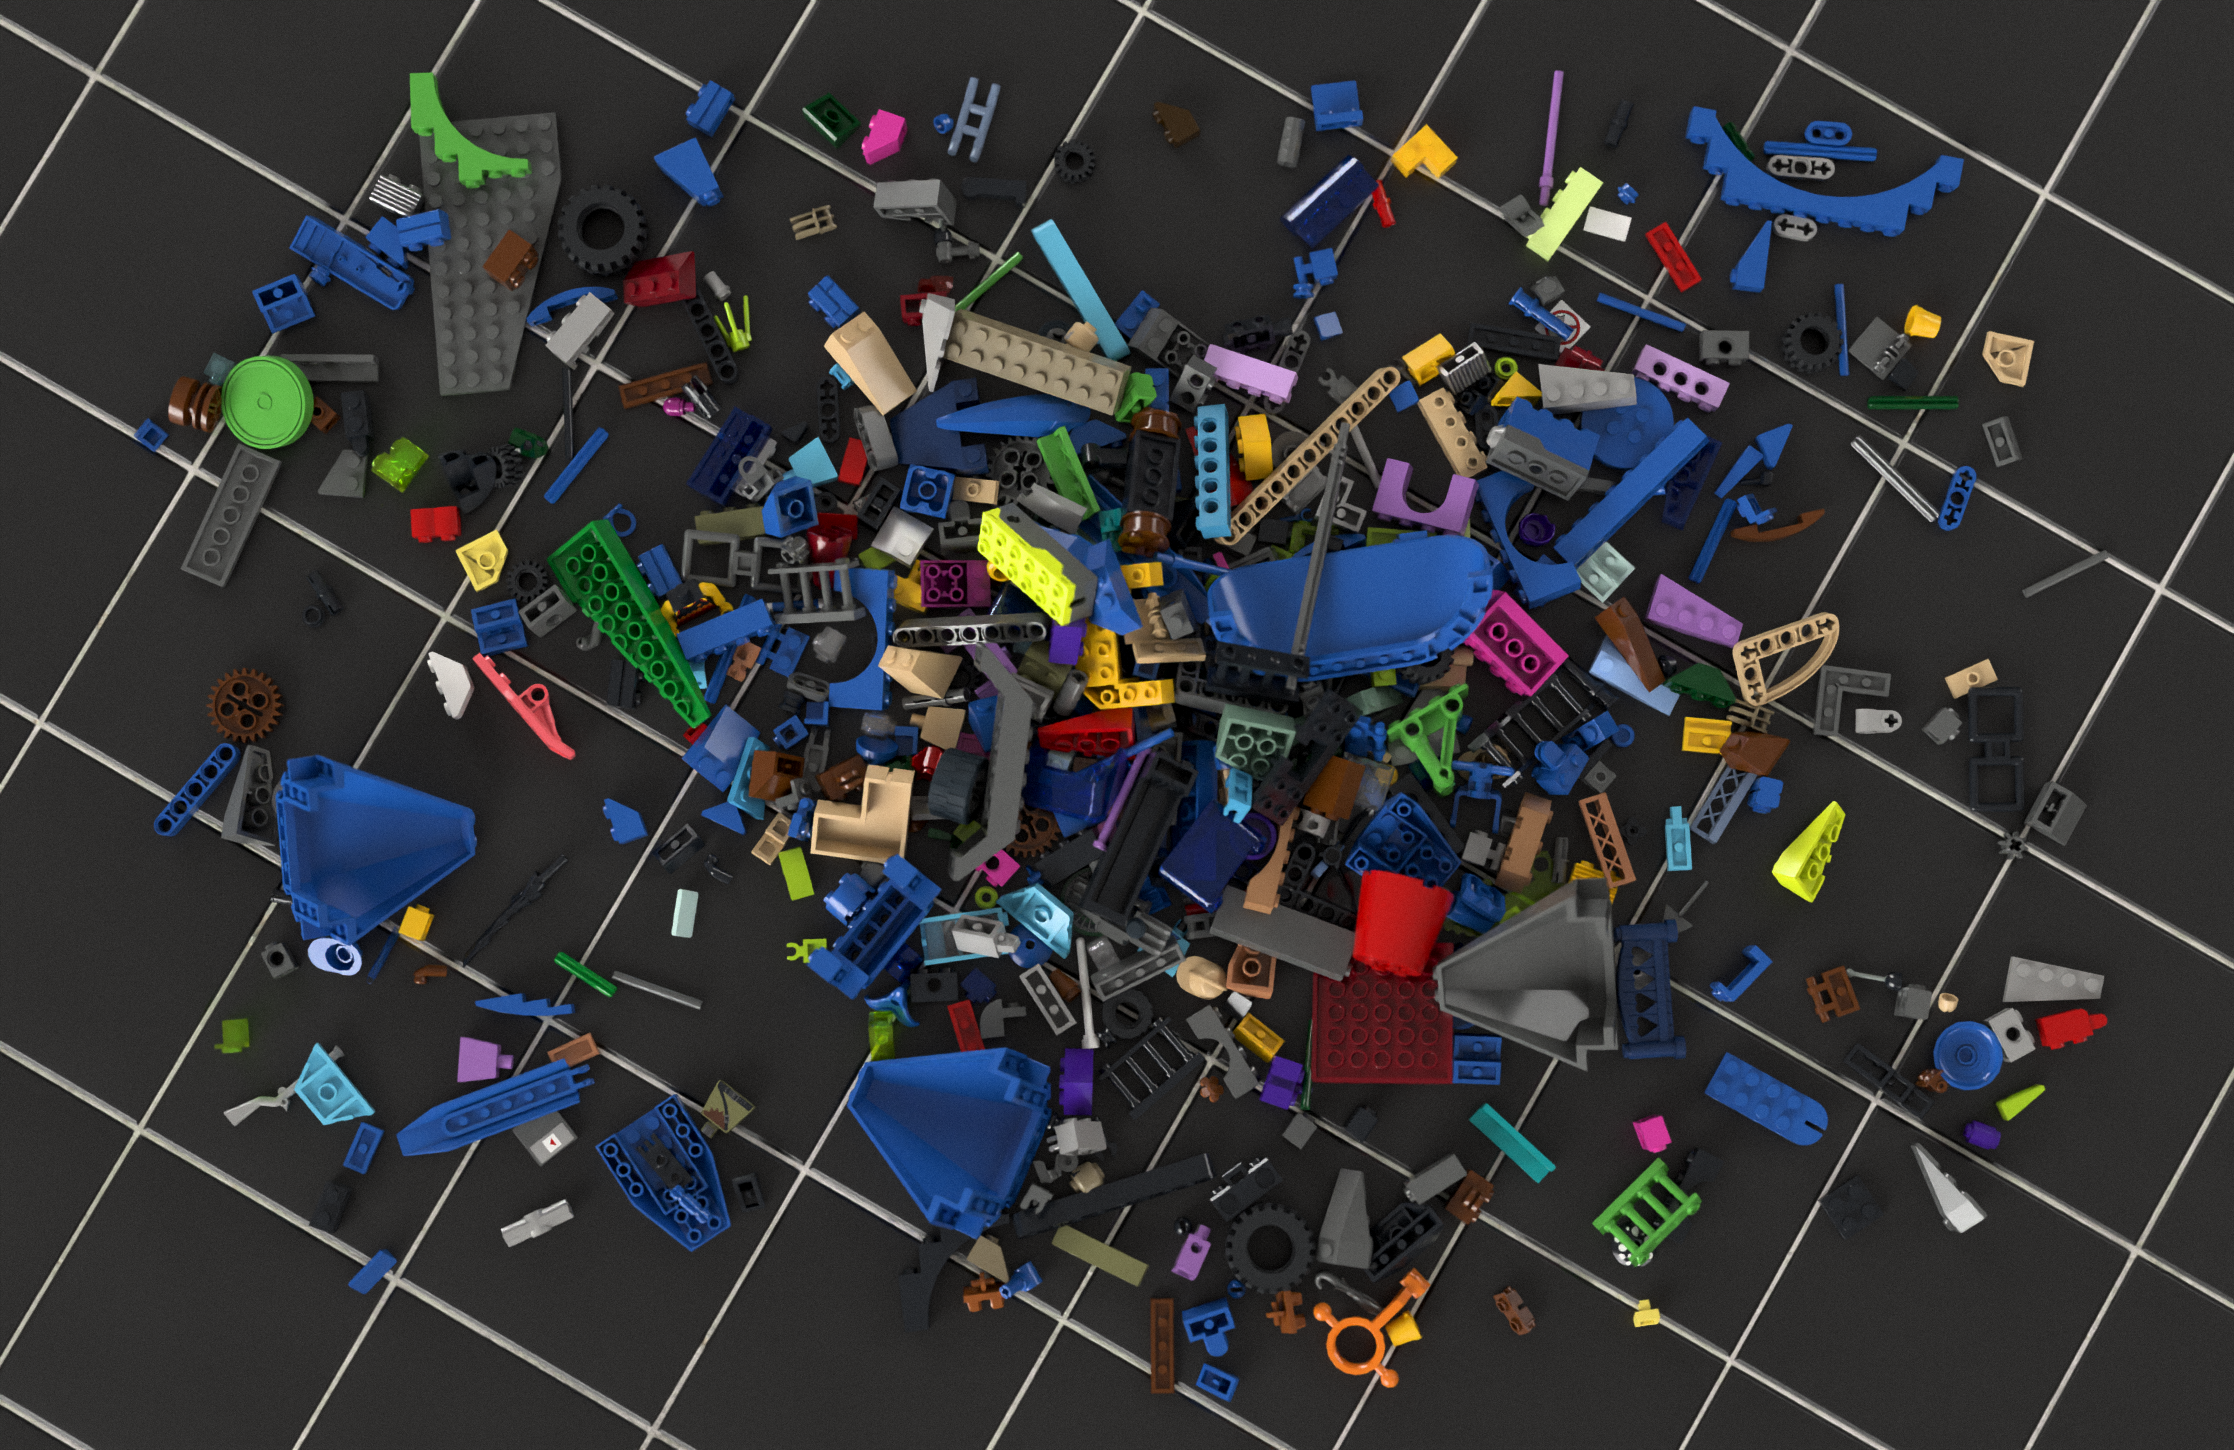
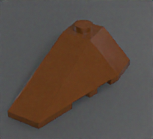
[1595,596,1666,693]

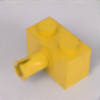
[894,559,929,615]

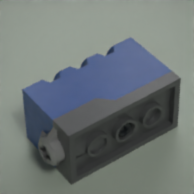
[1486,397,1600,501]

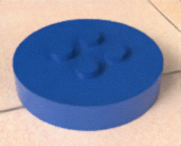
[1579,377,1674,471]

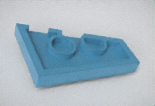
[727,737,770,820]

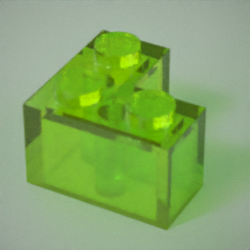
[371,437,429,493]

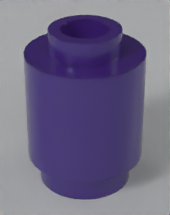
[1963,1120,2001,1150]

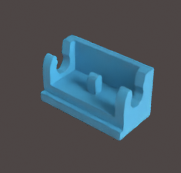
[1224,767,1253,824]

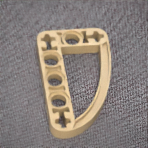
[1733,612,1839,706]

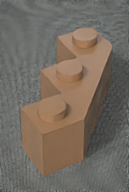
[1494,792,1553,894]

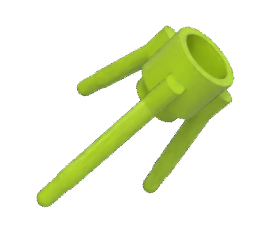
[714,295,752,352]

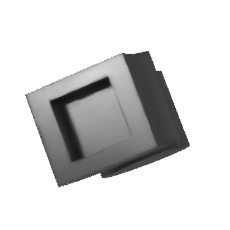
[1033,1153,1078,1183]

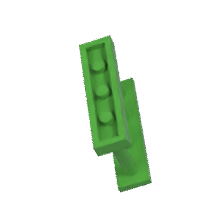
[1592,1157,1702,1267]

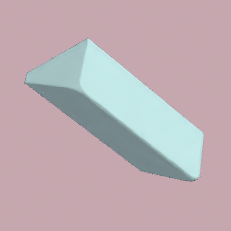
[671,889,698,938]

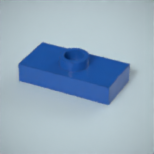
[343,1122,385,1174]

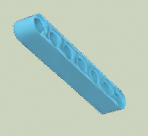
[1031,219,1130,361]

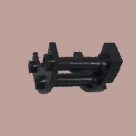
[1467,666,1595,788]

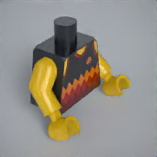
[661,579,734,638]

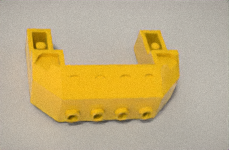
[1075,562,1175,709]

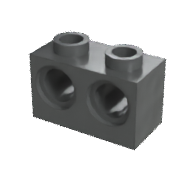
[1169,355,1217,413]
[1894,984,1932,1020]

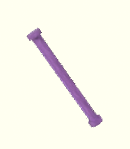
[1093,748,1152,851]

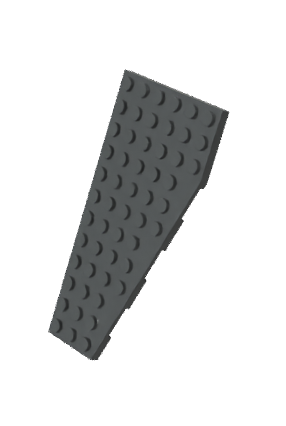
[419,112,562,396]

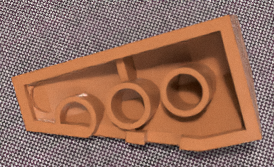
[1226,903,1279,999]

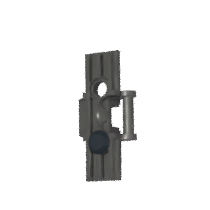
[1065,876,1173,958]

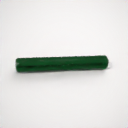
[1867,396,1959,409]

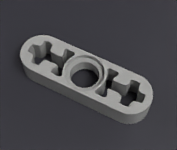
[1767,155,1835,181]

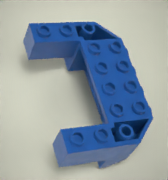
[807,854,942,1000]

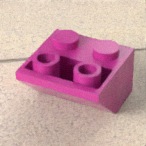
[861,109,908,164]

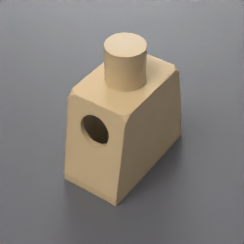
[909,707,967,751]

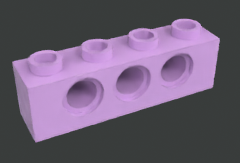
[1632,344,1730,412]

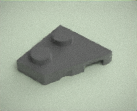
[318,449,368,498]

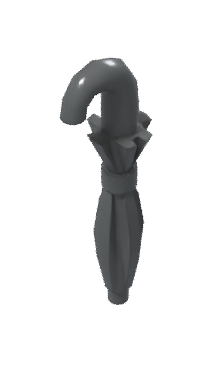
[1314,1270,1383,1315]

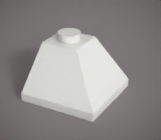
[871,506,934,569]

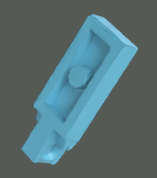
[1665,806,1692,871]

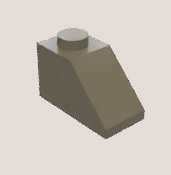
[966,1233,1010,1283]

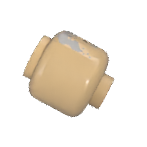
[1064,321,1098,352]

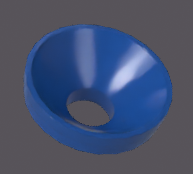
[856,735,898,766]

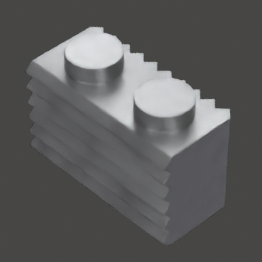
[369,174,425,217]
[1436,342,1492,395]

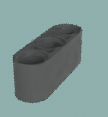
[854,404,898,471]

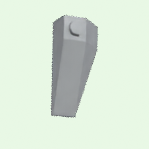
[919,293,955,392]

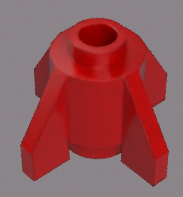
[911,745,944,781]

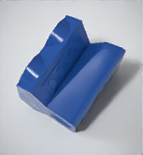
[900,464,956,519]
[1447,873,1506,935]

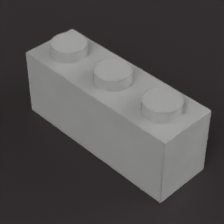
[1019,964,1077,1035]

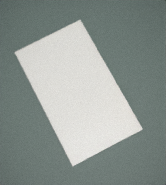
[1583,207,1631,242]

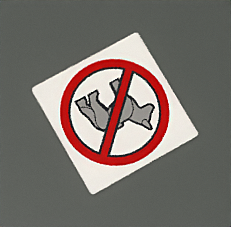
[1535,300,1590,353]

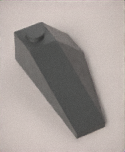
[221,745,278,846]

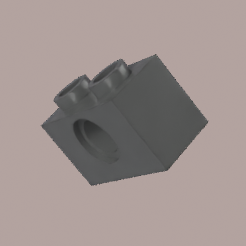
[1699,330,1749,366]
[518,584,577,638]

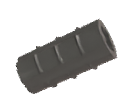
[1277,117,1305,167]
[1053,669,1088,716]

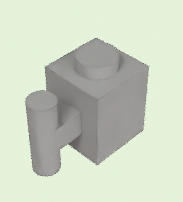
[1460,830,1507,872]

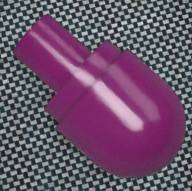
[663,398,696,416]

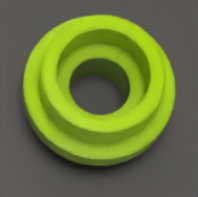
[1494,357,1518,380]
[975,886,998,909]

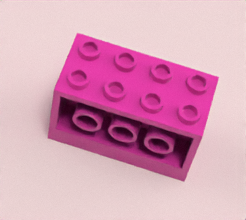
[1462,589,1568,696]

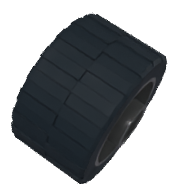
[928,748,989,825]

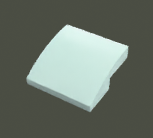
[1576,541,1635,603]

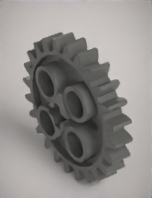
[985,436,1055,509]

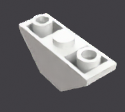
[427,652,475,720]

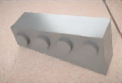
[1539,364,1637,415]

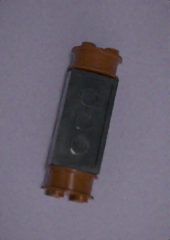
[1118,407,1182,558]

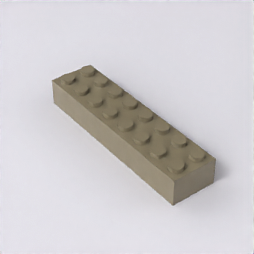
[942,309,1131,415]

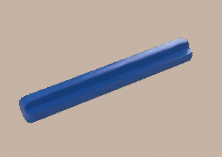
[544,427,609,504]
[1689,498,1737,584]

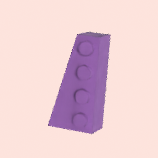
[1644,574,1743,649]

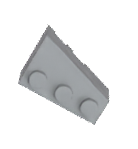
[545,292,614,370]

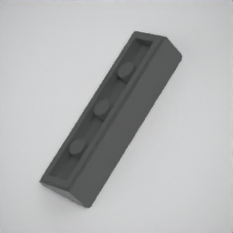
[1090,935,1186,1002]

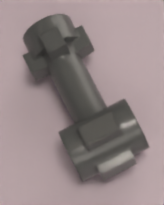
[936,241,980,263]

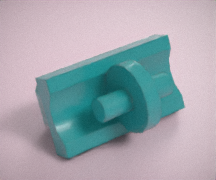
[1099,508,1123,552]

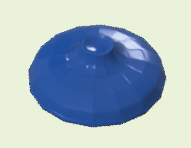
[1933,1021,2003,1090]

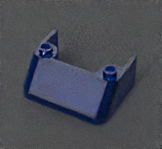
[1021,735,1130,823]

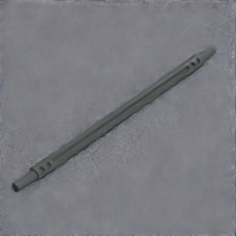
[1286,422,1350,689]

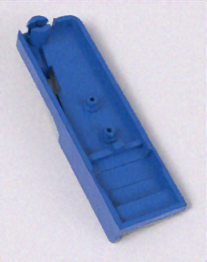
[290,215,415,310]

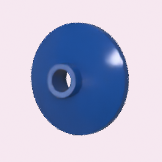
[1009,924,1053,968]

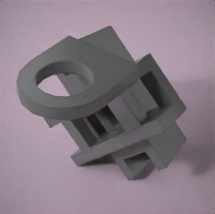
[738,456,784,503]

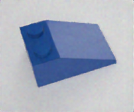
[681,704,761,792]

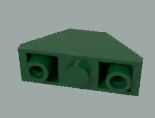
[1663,663,1736,708]

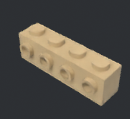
[1417,387,1488,478]

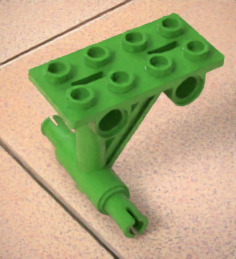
[1387,683,1469,798]

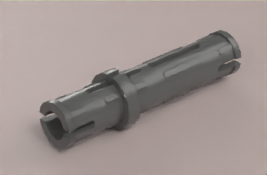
[902,687,970,711]

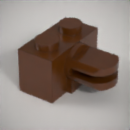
[814,755,867,802]
[1443,1169,1494,1225]

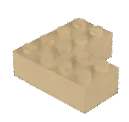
[811,765,915,863]

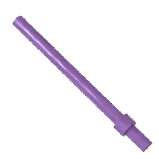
[1539,71,1564,206]

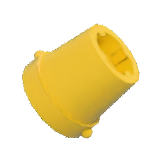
[1904,305,1941,338]
[1385,1310,1422,1347]

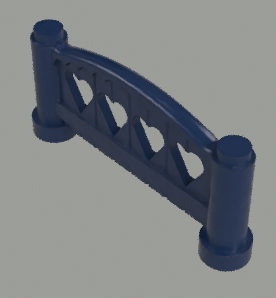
[1614,919,1686,1059]

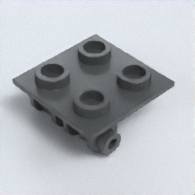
[1848,317,1912,380]

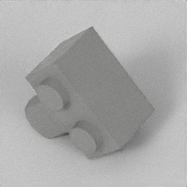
[1047,1118,1107,1156]

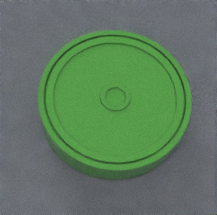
[221,355,314,449]

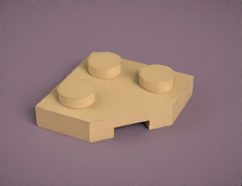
[1983,331,2034,387]

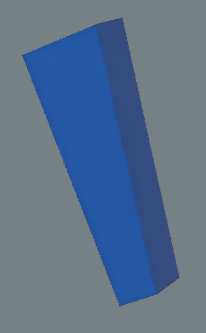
[1714,445,1764,498]

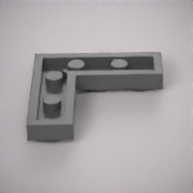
[1813,665,1891,737]

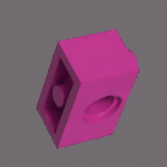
[975,849,1021,887]
[1633,1114,1671,1153]

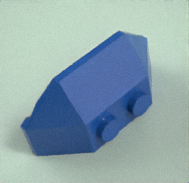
[1081,539,1143,635]

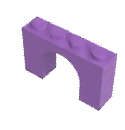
[1372,458,1479,536]

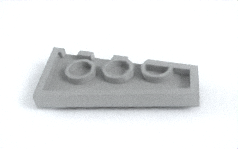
[2002,957,2104,1002]

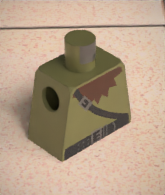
[701,1080,756,1138]

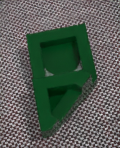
[928,828,963,851]

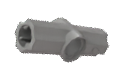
[501,1199,574,1247]

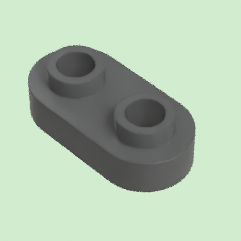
[787,672,830,702]

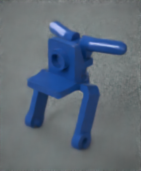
[1449,761,1515,834]

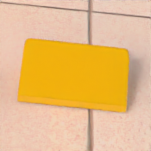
[1233,1012,1285,1063]

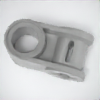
[1856,709,1902,734]

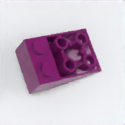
[920,560,991,610]

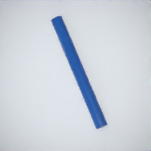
[1835,284,1849,376]
[1597,293,1686,332]

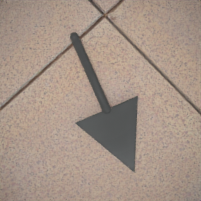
[1662,881,1709,933]

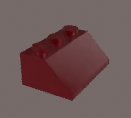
[623,251,696,307]

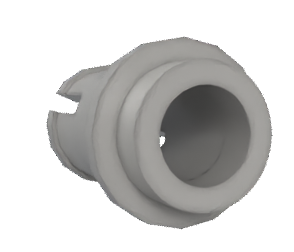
[703,271,731,301]

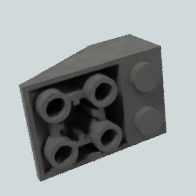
[1127,307,1210,379]

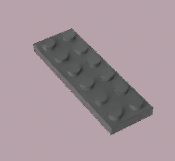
[181,443,282,588]

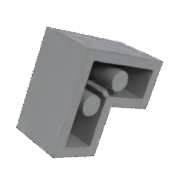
[1314,476,1367,534]

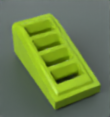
[1995,1084,2045,1121]

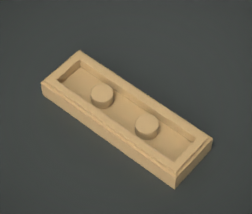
[1132,638,1206,664]

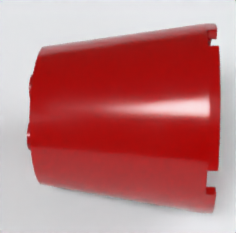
[1353,870,1454,977]

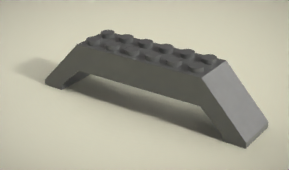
[947,641,1036,881]

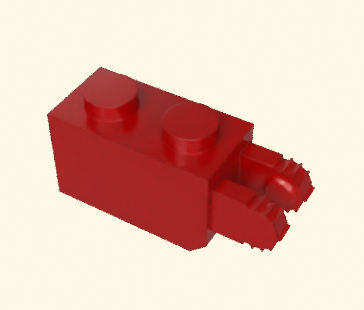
[2035,1009,2108,1050]

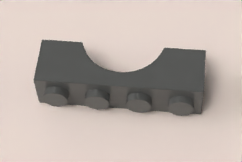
[1186,1005,1260,1099]

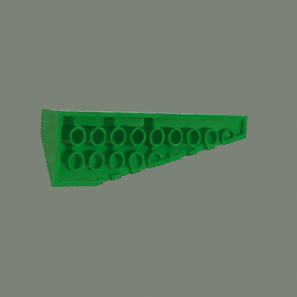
[546,519,711,729]

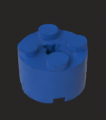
[823,873,877,927]

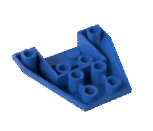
[1345,792,1462,889]

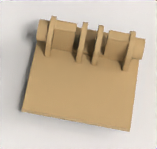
[1123,592,1170,645]

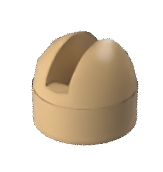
[1938,993,1958,1013]

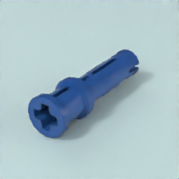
[1508,287,1574,342]

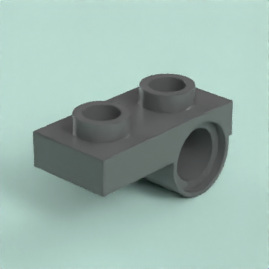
[1500,194,1545,238]

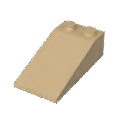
[824,311,917,415]

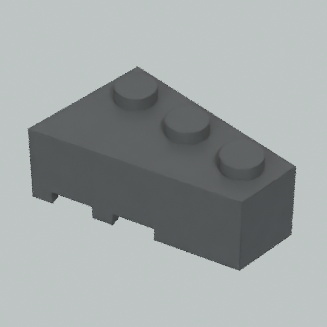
[873,178,957,226]

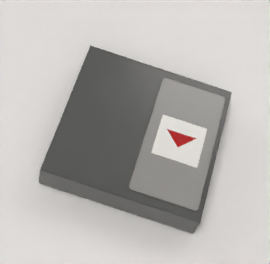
[512,1111,579,1167]

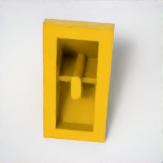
[1491,371,1542,406]

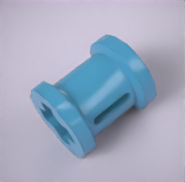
[829,363,855,390]

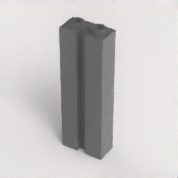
[1209,885,1355,982]

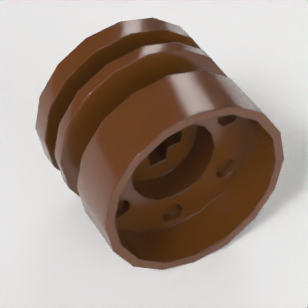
[168,376,223,433]

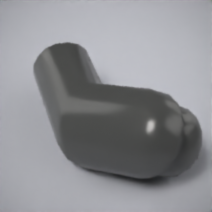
[576,622,603,651]

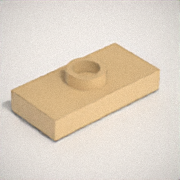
[952,477,1000,504]
[1945,659,1998,699]

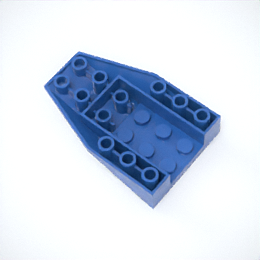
[595,1094,731,1252]

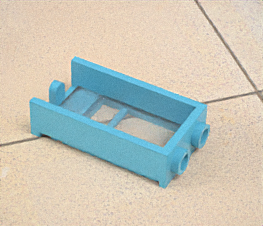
[920,907,1009,966]

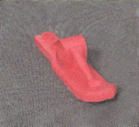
[472,653,576,760]

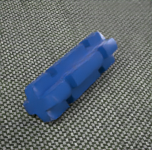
[670,1185,711,1223]

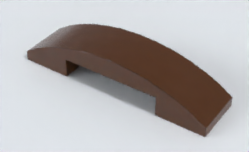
[1730,509,1825,542]

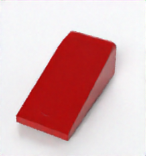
[838,437,868,487]

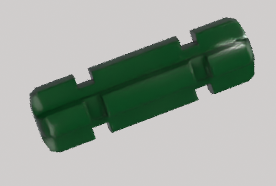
[1722,121,1755,162]

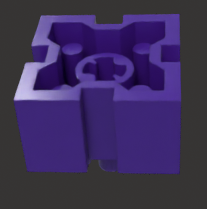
[1259,1055,1313,1110]

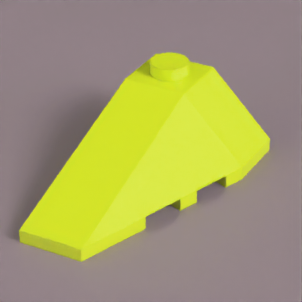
[1772,801,1846,903]

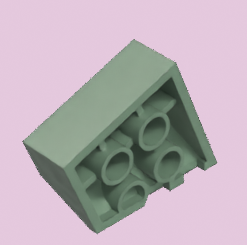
[1215,704,1296,781]

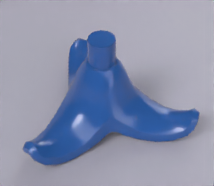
[864,979,920,1027]

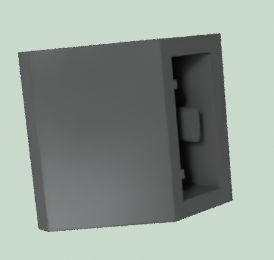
[2024,781,2087,846]

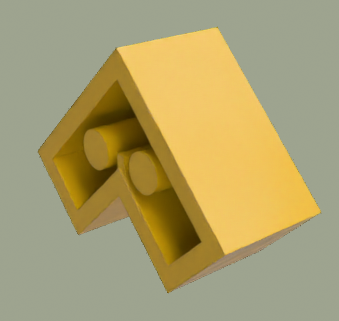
[1391,124,1458,179]
[1234,414,1273,481]

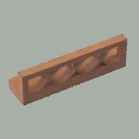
[1578,792,1636,889]

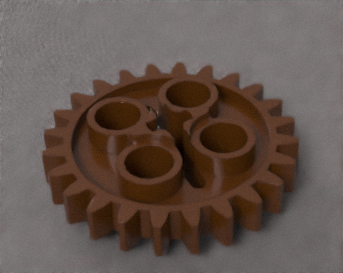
[206,668,284,743]
[1004,782,1061,858]

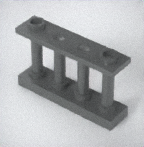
[768,558,866,624]

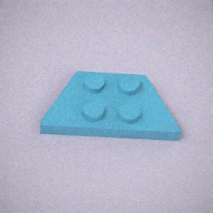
[996,883,1074,959]
[294,1042,375,1125]

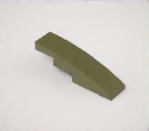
[1051,1226,1149,1287]

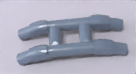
[947,77,1001,162]

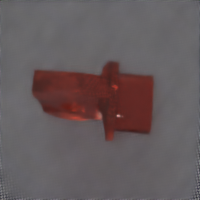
[918,276,953,294]

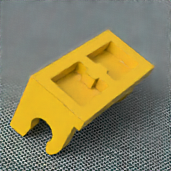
[1402,333,1455,386]

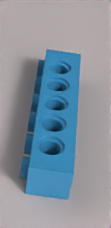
[1194,404,1231,539]

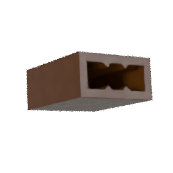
[1303,755,1366,821]

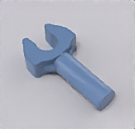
[1310,841,1345,879]

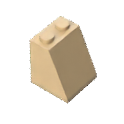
[878,646,963,699]

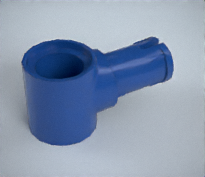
[999,1261,1043,1299]

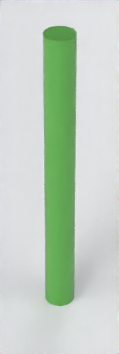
[955,252,1023,312]

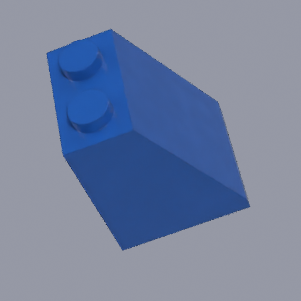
[654,137,723,207]

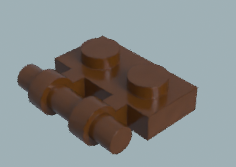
[1806,965,1860,1023]

